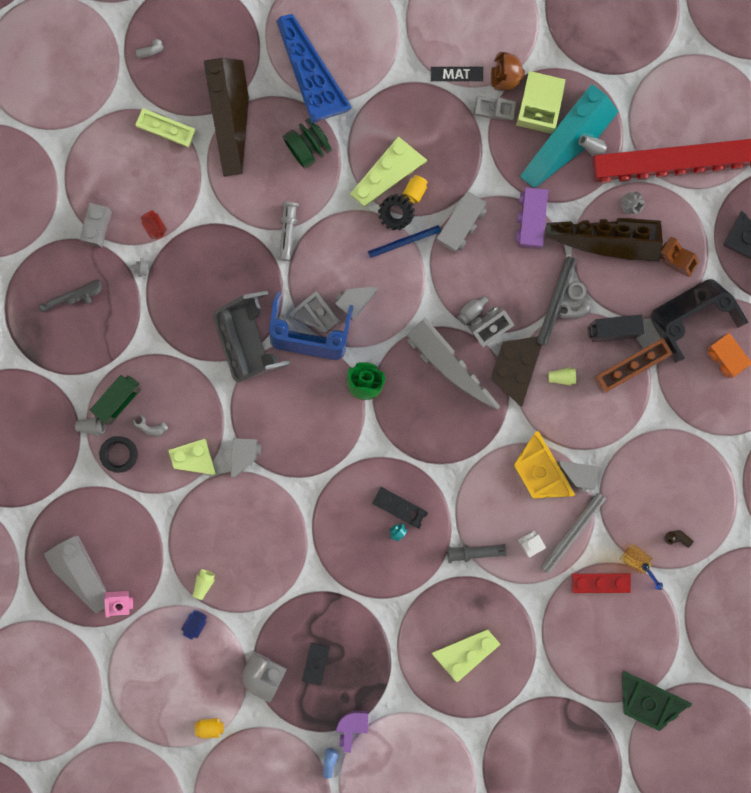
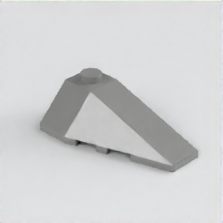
[44,536,107,613]

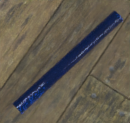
[368,225,441,258]

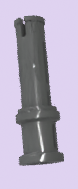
[447,544,506,563]

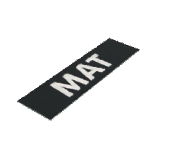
[431,67,483,81]

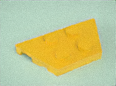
[513,431,575,499]

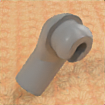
[136,39,164,59]

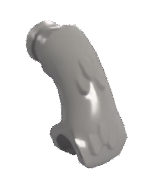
[558,299,592,319]
[133,415,168,436]

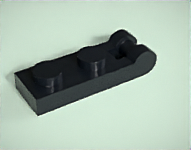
[372,487,428,529]

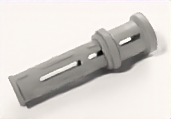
[279,202,299,261]

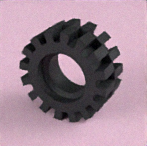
[378,194,415,231]

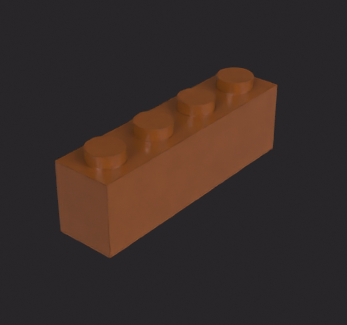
[593,338,673,394]

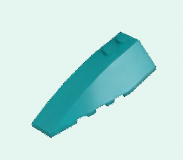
[520,84,619,188]

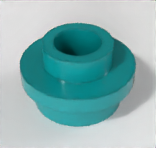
[389,523,407,541]

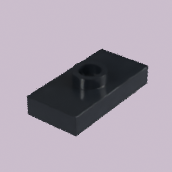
[302,643,330,686]

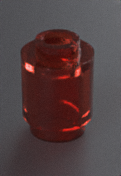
[141,210,167,240]

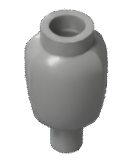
[458,296,488,325]

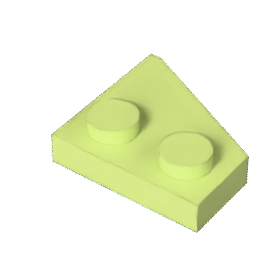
[168,439,217,475]

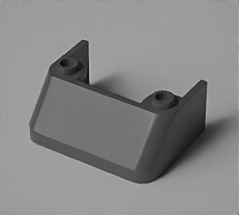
[214,291,290,382]

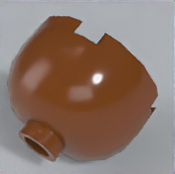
[491,52,525,91]

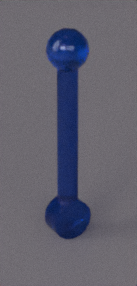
[642,563,663,590]

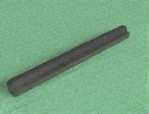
[537,256,576,346]

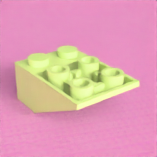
[516,71,566,134]

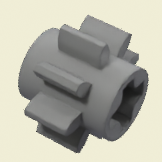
[620,191,645,215]

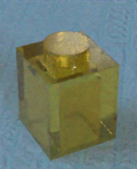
[620,544,653,574]

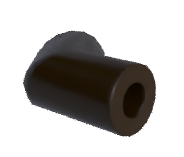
[665,530,694,548]

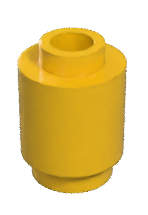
[402,175,428,204]
[195,718,224,739]

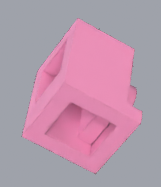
[105,591,133,617]

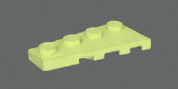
[350,136,427,207]

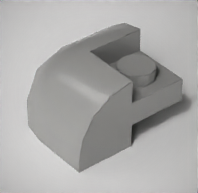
[242,651,287,703]

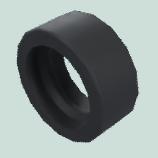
[99,436,138,473]

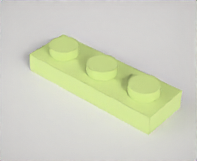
[135,108,196,148]

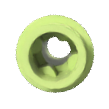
[549,367,576,386]
[192,569,215,600]

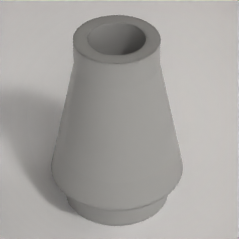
[578,134,607,157]
[75,417,106,436]

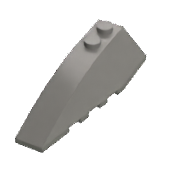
[407,318,500,410]

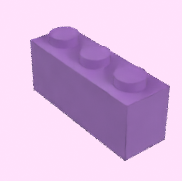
[515,187,548,249]

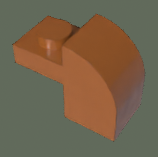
[660,237,700,277]

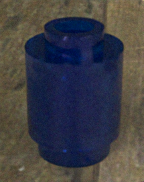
[181,609,208,640]

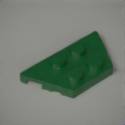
[622,670,692,731]

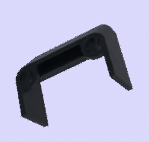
[650,279,749,363]

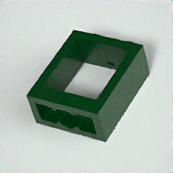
[90,375,141,424]

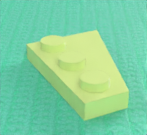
[431,629,500,682]

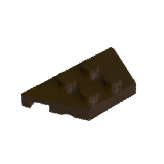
[491,336,542,407]

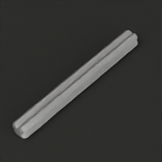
[541,493,605,574]

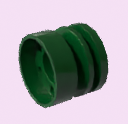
[282,118,332,170]

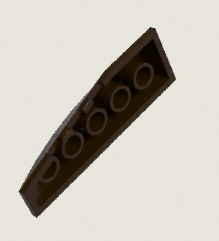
[204,58,249,177]
[547,218,663,262]

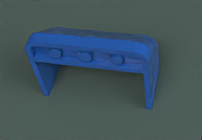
[269,292,353,360]

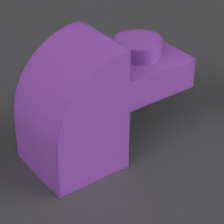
[336,710,369,753]

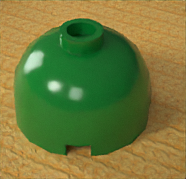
[346,362,386,400]

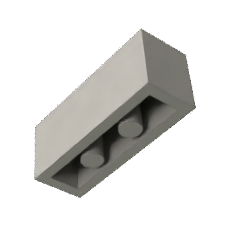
[436,191,487,253]

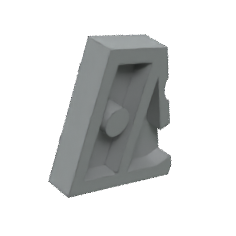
[288,291,341,333]

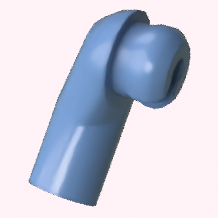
[323,748,338,779]

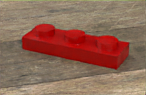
[572,573,631,593]

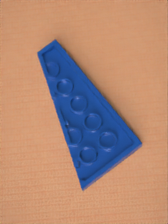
[276,14,352,123]

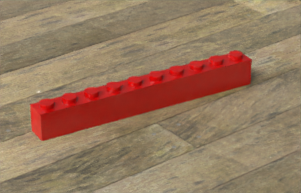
[592,139,751,184]

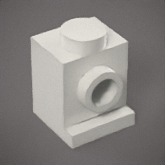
[518,530,546,558]

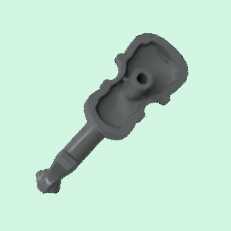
[38,279,102,312]

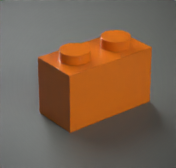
[707,333,751,379]

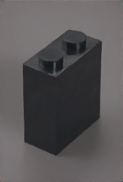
[588,315,645,342]

